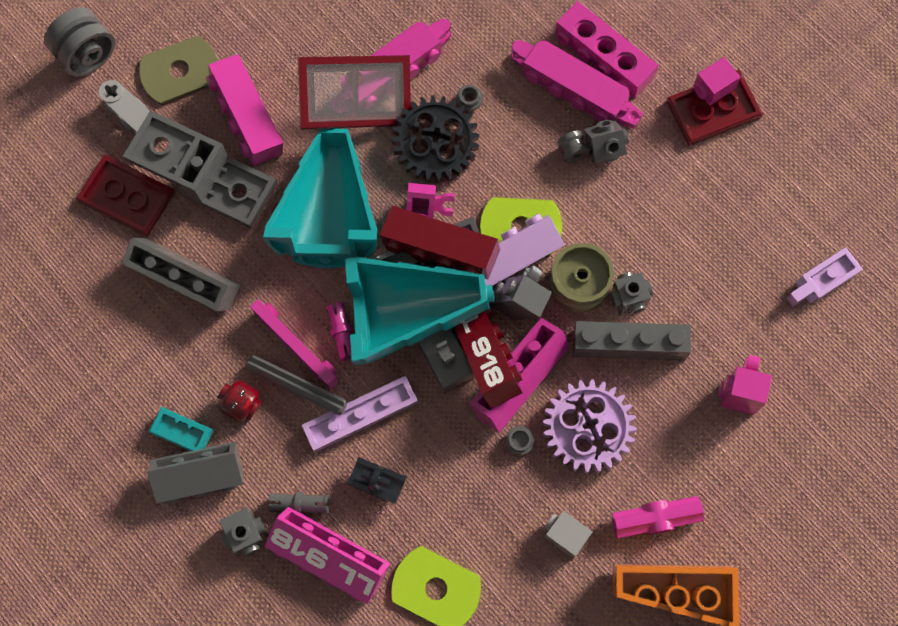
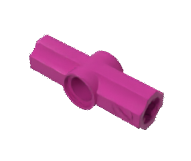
[611,496,704,539]

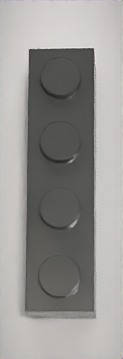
[121,238,240,311]
[573,321,691,360]

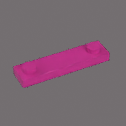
[250,299,338,391]

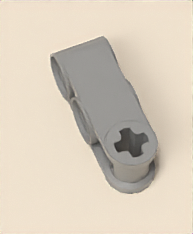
[99,80,150,135]

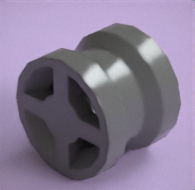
[557,130,590,163]

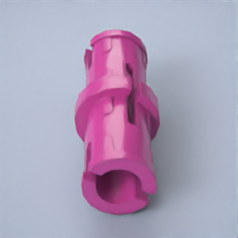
[326,302,353,361]

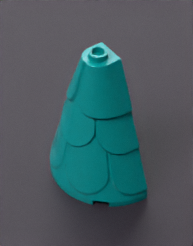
[263,128,378,268]
[345,257,494,366]

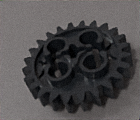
[392,95,480,183]

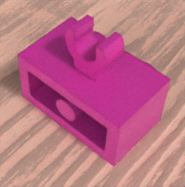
[718,355,772,415]

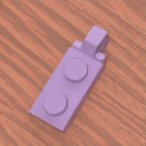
[786,248,863,307]

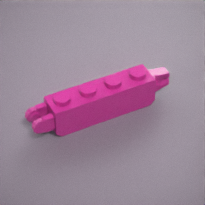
[328,18,451,113]
[511,39,643,130]

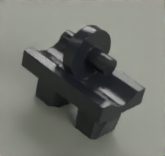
[347,457,407,505]

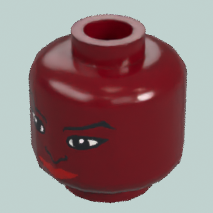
[217,380,262,423]

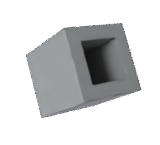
[544,511,592,559]

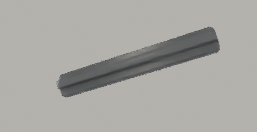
[246,356,347,415]

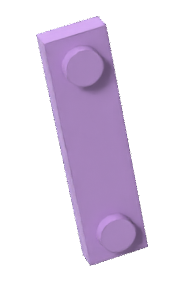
[302,376,418,452]

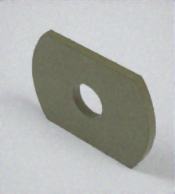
[140,36,218,105]

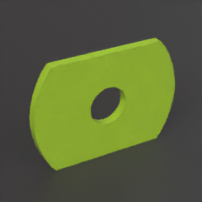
[480,197,562,256]
[392,546,481,626]

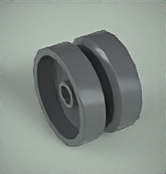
[44,7,116,77]

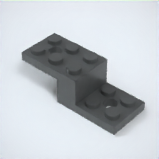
[123,110,277,229]

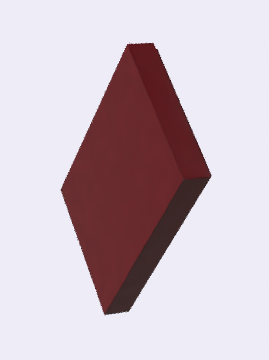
[666,69,763,147]
[76,154,175,237]

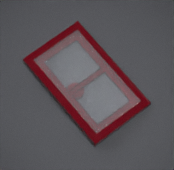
[297,55,411,130]

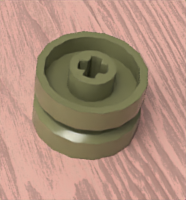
[550,243,614,313]

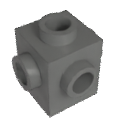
[584,120,629,163]
[610,272,653,316]
[220,507,267,557]

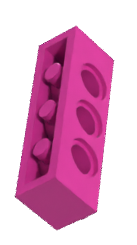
[555,1,659,99]

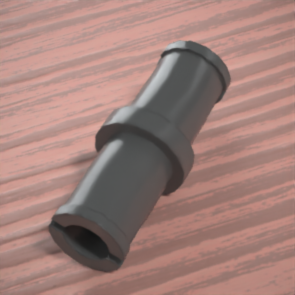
[269,492,330,514]

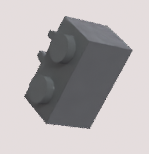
[489,265,552,321]
[418,329,474,394]

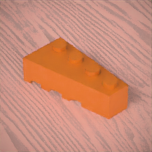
[612,564,739,626]

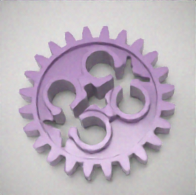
[542,379,637,474]

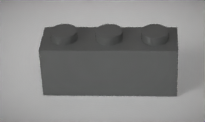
[147,442,244,503]

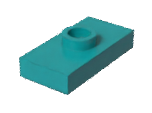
[148,407,214,451]

